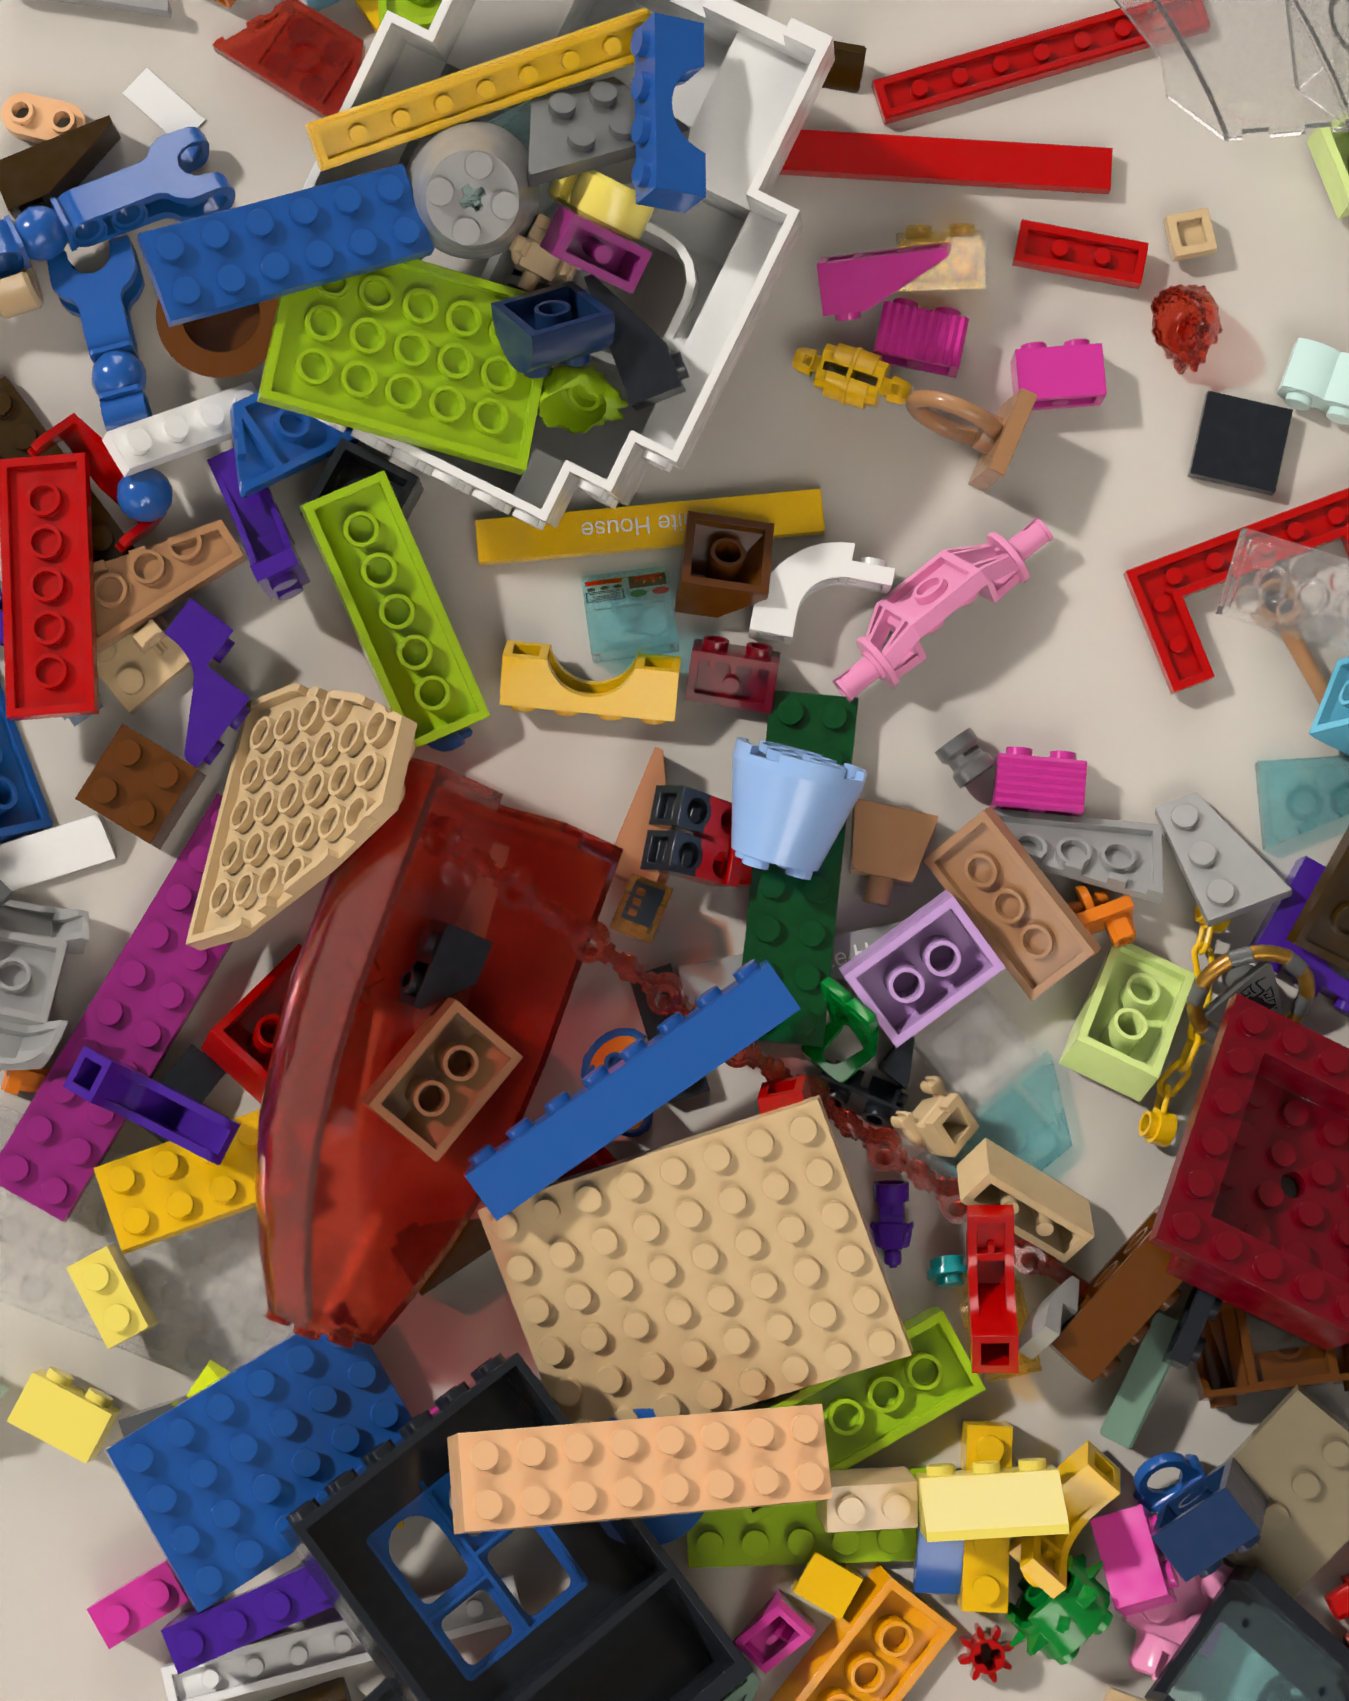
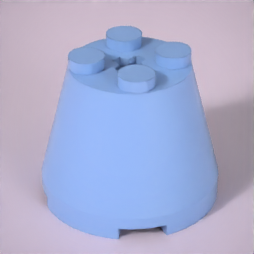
[731,737,868,880]

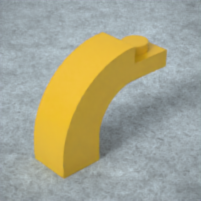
[1008,1440,1120,1599]

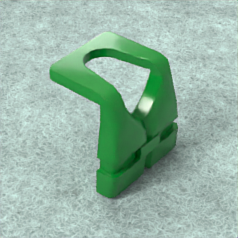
[801,977,879,1083]

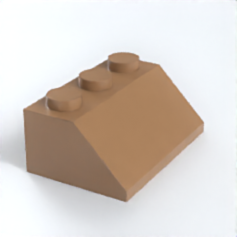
[360,997,523,1162]

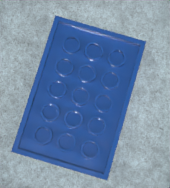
[104,1303,412,1613]

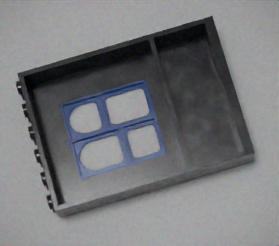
[280,1352,753,1701]

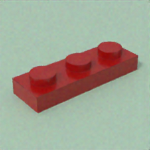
[1012,219,1149,289]

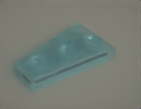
[1255,755,1349,850]

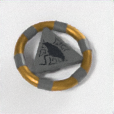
[1187,944,1316,1045]

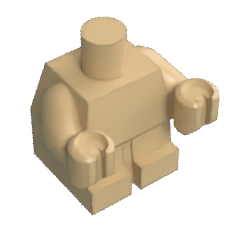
[509,213,578,292]
[891,1076,980,1157]

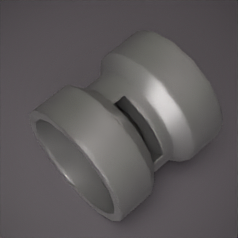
[935,728,996,789]

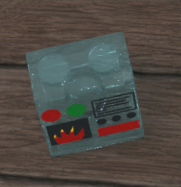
[581,565,679,663]

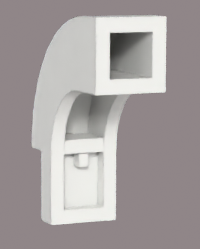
[748,542,895,645]

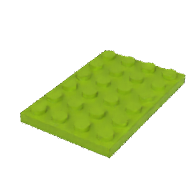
[257,259,544,475]

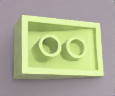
[1059,943,1195,1102]

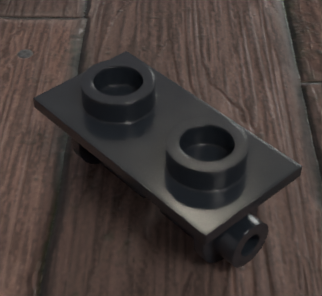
[812,1059,908,1130]

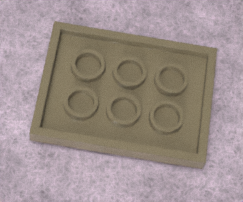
[1224,1384,1349,1598]

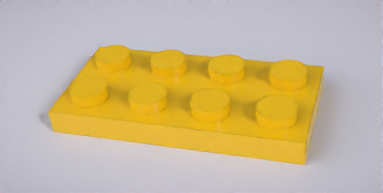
[93,1108,295,1255]

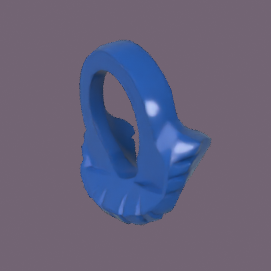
[1133,1452,1205,1513]

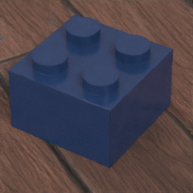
[1151,1457,1267,1582]

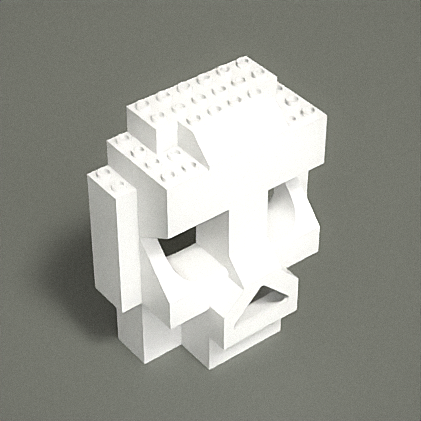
[302,0,835,531]

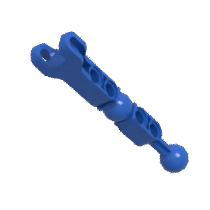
[0,127,235,279]

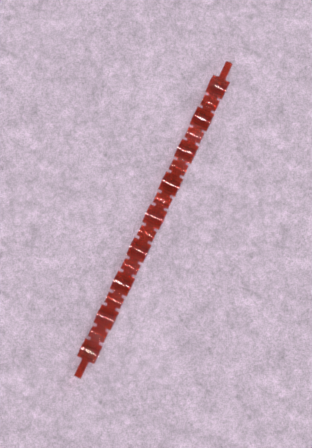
[395,798,1089,1298]

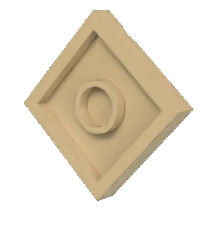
[97,614,191,715]

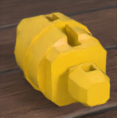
[792,342,913,410]

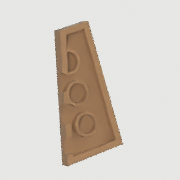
[93,519,248,653]

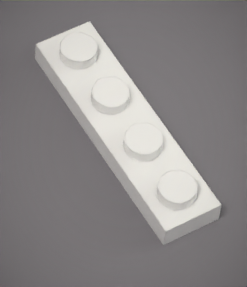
[102,382,258,477]

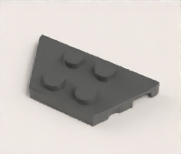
[527,76,690,188]

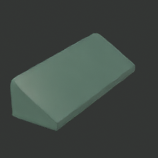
[1100,1312,1178,1449]

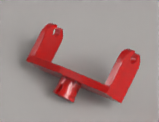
[27,413,167,553]

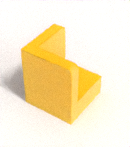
[791,1552,863,1620]

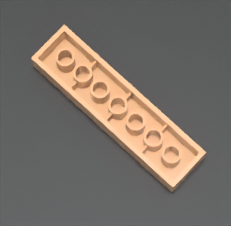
[447,1404,832,1535]

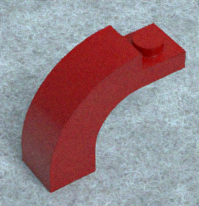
[966,1205,1019,1373]

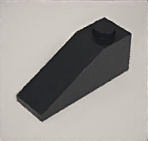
[584,274,689,411]

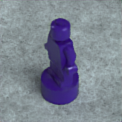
[870,1180,914,1268]

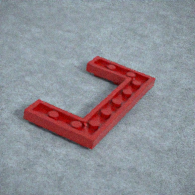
[1123,488,1349,695]

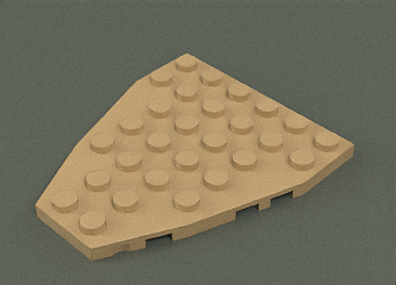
[185,683,417,951]

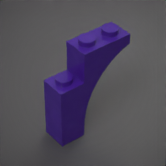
[207,448,311,601]

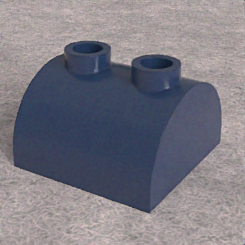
[491,281,615,378]

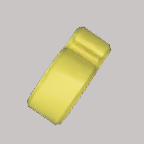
[548,169,655,241]

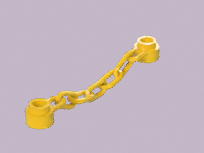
[1138,904,1231,1147]

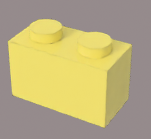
[66,1244,159,1349]
[7,1366,121,1464]

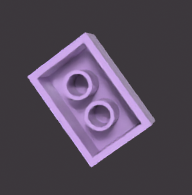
[839,890,1006,1048]

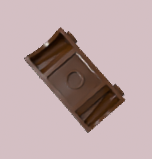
[1193,1302,1349,1409]

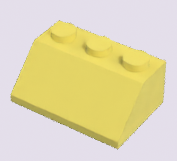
[916,1458,1070,1542]

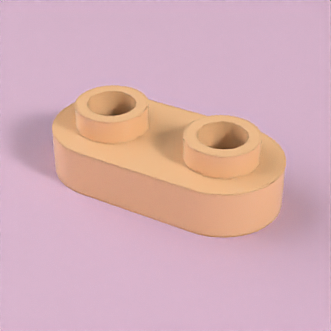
[1,93,88,143]

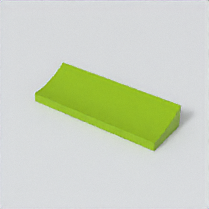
[300,471,491,749]
[741,1305,986,1525]

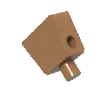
[850,799,938,907]

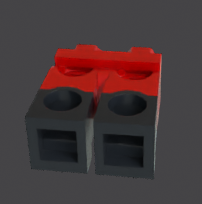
[640,785,752,887]

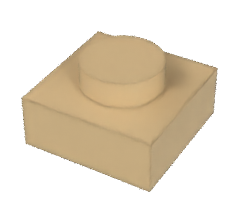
[1163,207,1217,262]

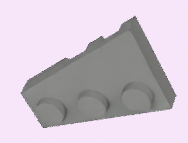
[1155,792,1292,927]

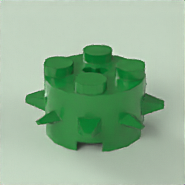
[1005,1553,1113,1665]

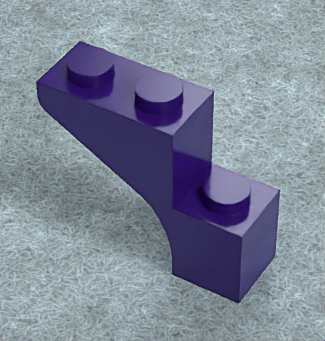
[164,598,251,768]
[63,1046,241,1165]

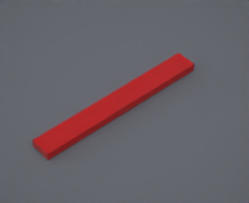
[872,0,1211,125]
[779,129,1113,194]

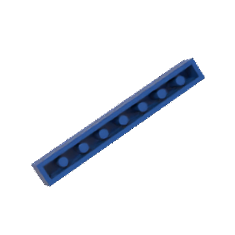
[465,959,801,1221]

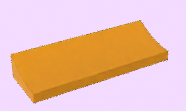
[770,1562,957,1701]

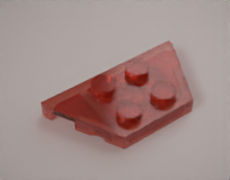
[212,0,365,118]

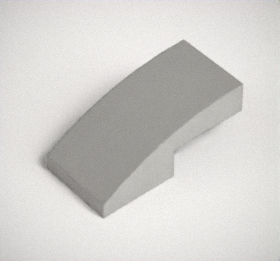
[1019,1276,1080,1360]

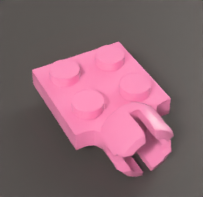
[1122,1552,1234,1685]

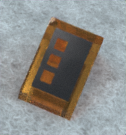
[609,873,673,944]

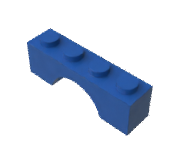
[630,12,706,213]

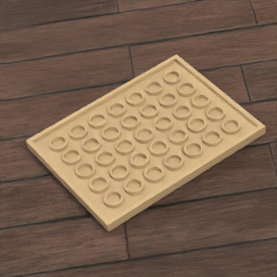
[477,1095,913,1424]

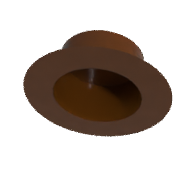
[156,297,279,378]

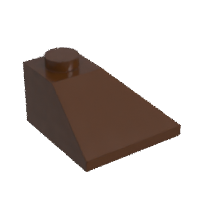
[674,511,774,618]

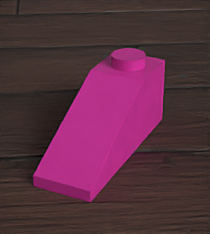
[817,242,951,321]

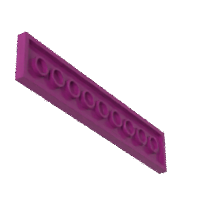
[0,793,234,1223]

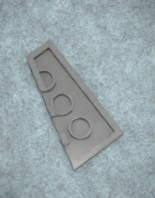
[993,808,1164,905]

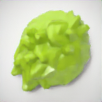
[538,364,628,434]

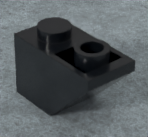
[397,918,493,1010]

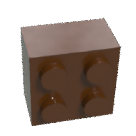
[75,723,206,850]

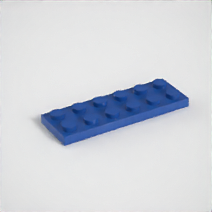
[137,164,434,327]

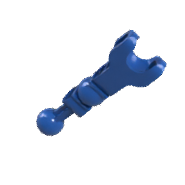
[47,234,173,522]

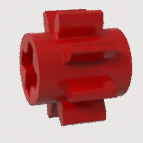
[957,1623,1014,1683]

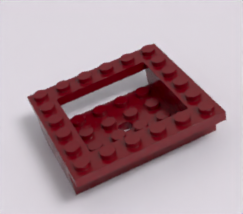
[1148,993,1349,1350]

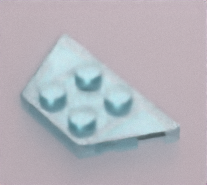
[914,1050,1073,1181]

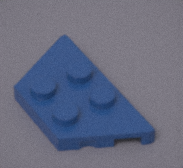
[230,391,361,499]

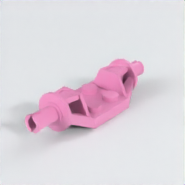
[832,517,1053,702]

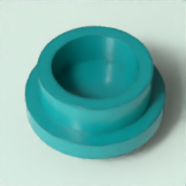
[926,1255,967,1288]

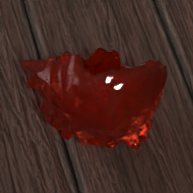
[1150,284,1223,375]

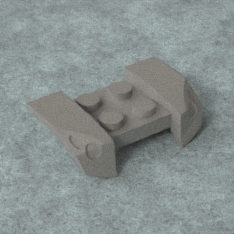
[0,899,90,1070]

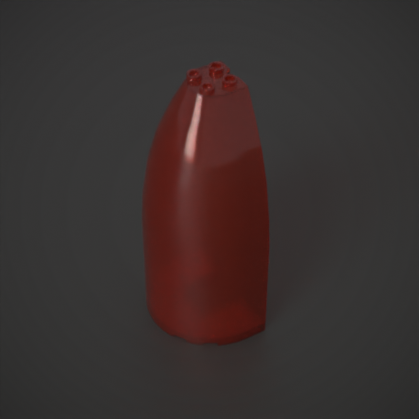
[255,758,623,1348]

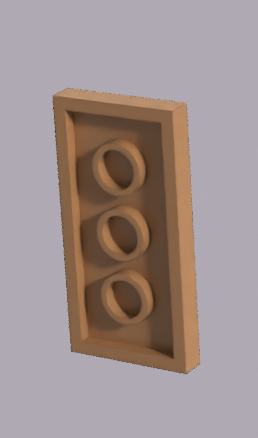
[923,806,1101,1001]

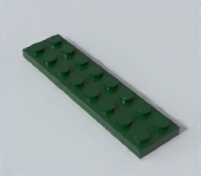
[742,690,859,1048]

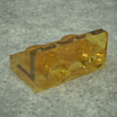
[896,223,986,292]

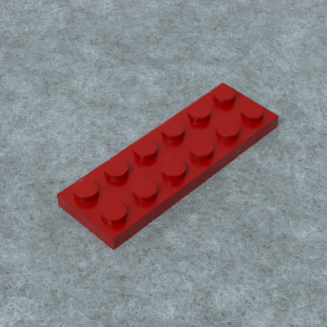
[0,452,99,721]

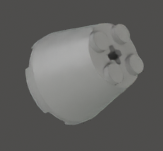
[406,120,540,259]

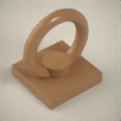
[906,388,1038,491]

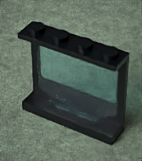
[1144,1564,1349,1701]

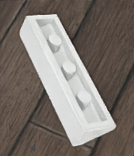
[0,814,117,891]

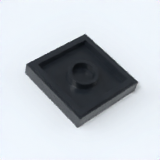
[1187,391,1293,496]

